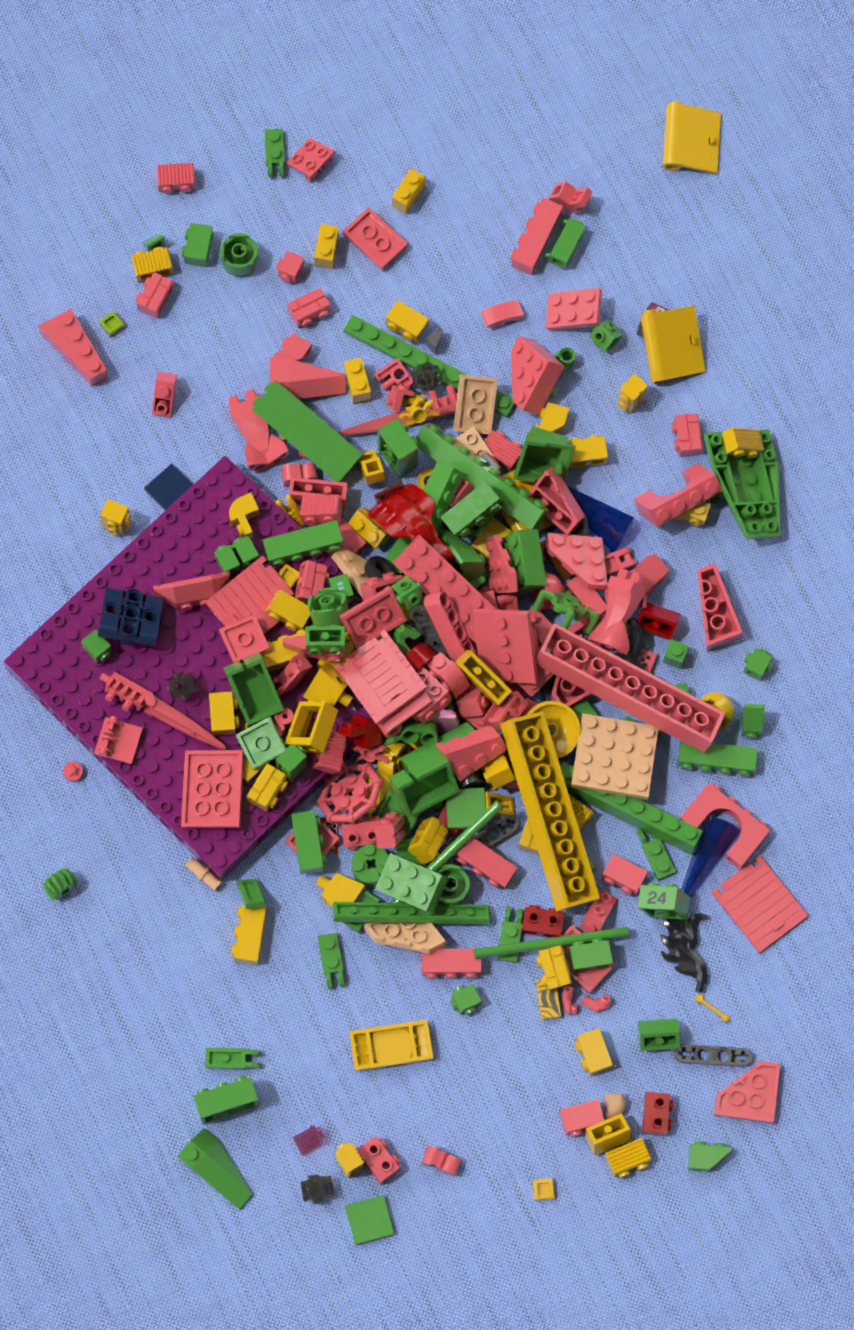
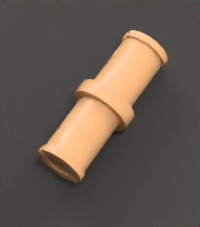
[185,857,222,891]

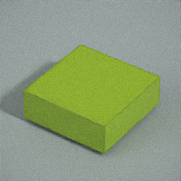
[99,311,125,337]

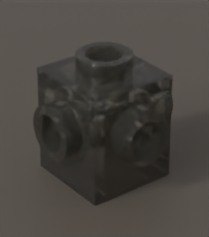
[412,363,442,392]
[167,671,200,701]
[300,1174,334,1205]

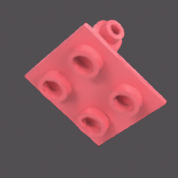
[286,138,335,182]
[94,716,143,764]

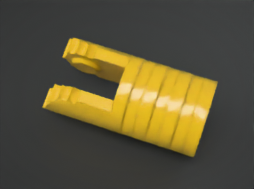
[275,494,304,527]

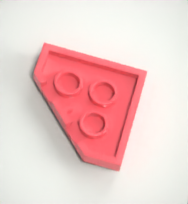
[546,533,607,590]
[486,536,518,594]
[714,1061,780,1124]

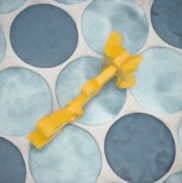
[399,393,439,429]

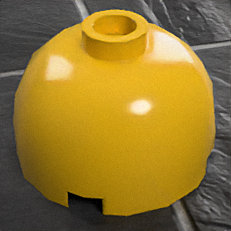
[700,692,735,730]
[376,742,411,778]

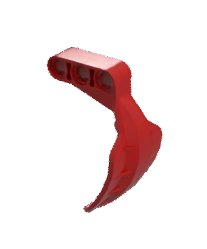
[368,484,459,572]

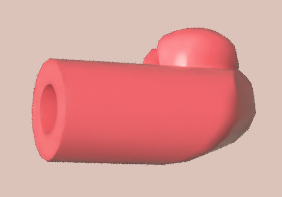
[581,995,611,1012]

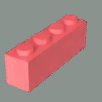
[510,198,563,275]

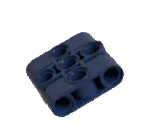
[98,587,163,647]

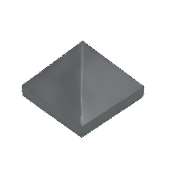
[572,517,589,536]

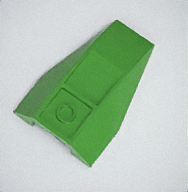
[703,429,780,539]

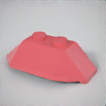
[153,571,230,611]

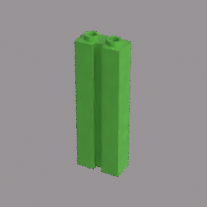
[252,381,363,482]

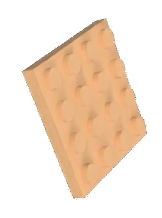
[571,713,658,800]

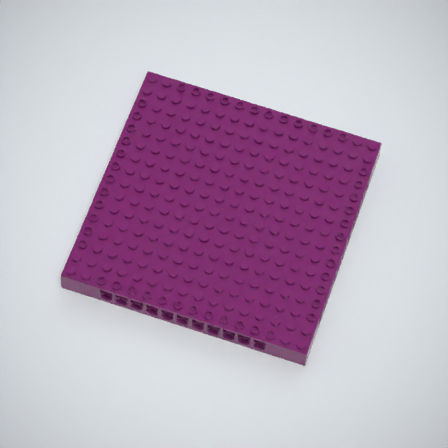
[3,456,429,881]

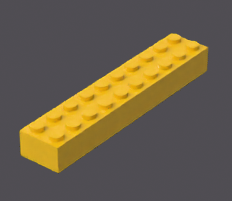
[500,711,600,912]

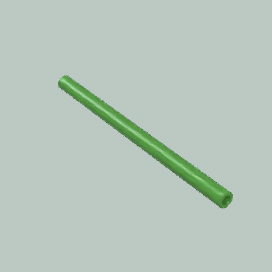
[390,801,503,903]
[473,927,629,959]

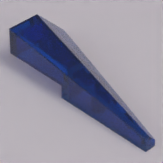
[566,485,634,553]
[681,815,741,898]

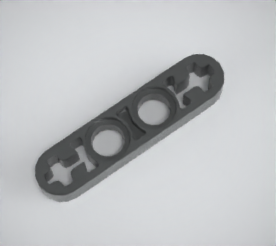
[452,816,519,865]
[674,1044,752,1067]

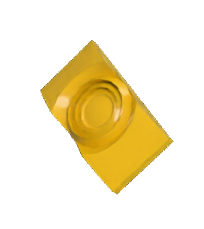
[349,1020,433,1071]

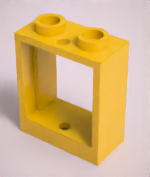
[284,700,338,753]

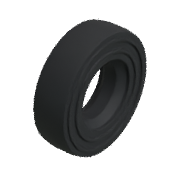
[364,556,398,579]

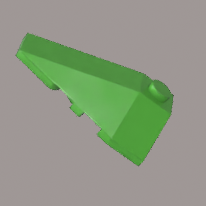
[437,525,486,582]
[177,1128,252,1210]

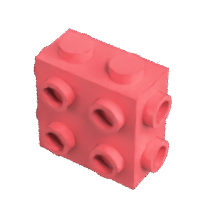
[411,667,452,724]

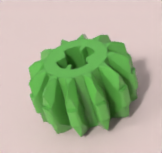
[43,868,77,900]

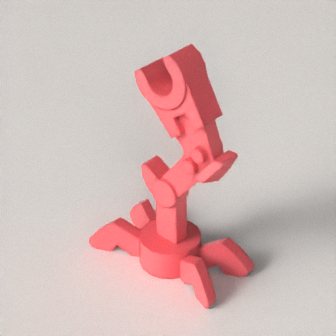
[350,737,389,763]

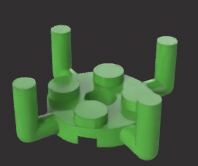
[532,589,599,634]

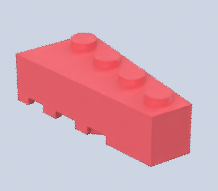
[38,309,108,386]
[697,563,743,651]

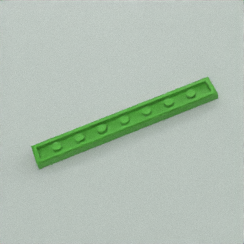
[332,902,490,925]

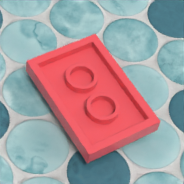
[343,207,408,270]
[546,288,602,331]
[339,587,407,649]
[562,925,616,994]

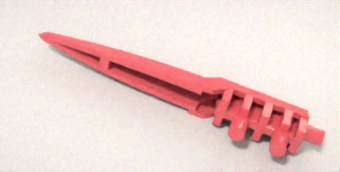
[338,385,458,436]
[100,672,226,750]

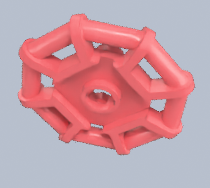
[317,762,383,824]

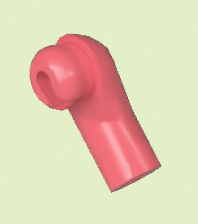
[562,986,578,1015]

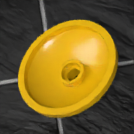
[527,701,581,758]

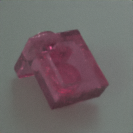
[292,1124,325,1156]

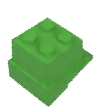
[513,426,576,483]

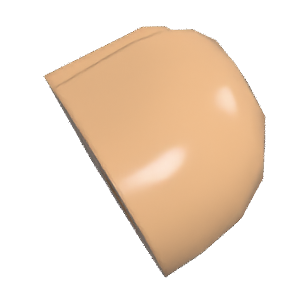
[604,1094,626,1119]

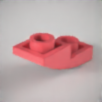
[480,300,524,328]

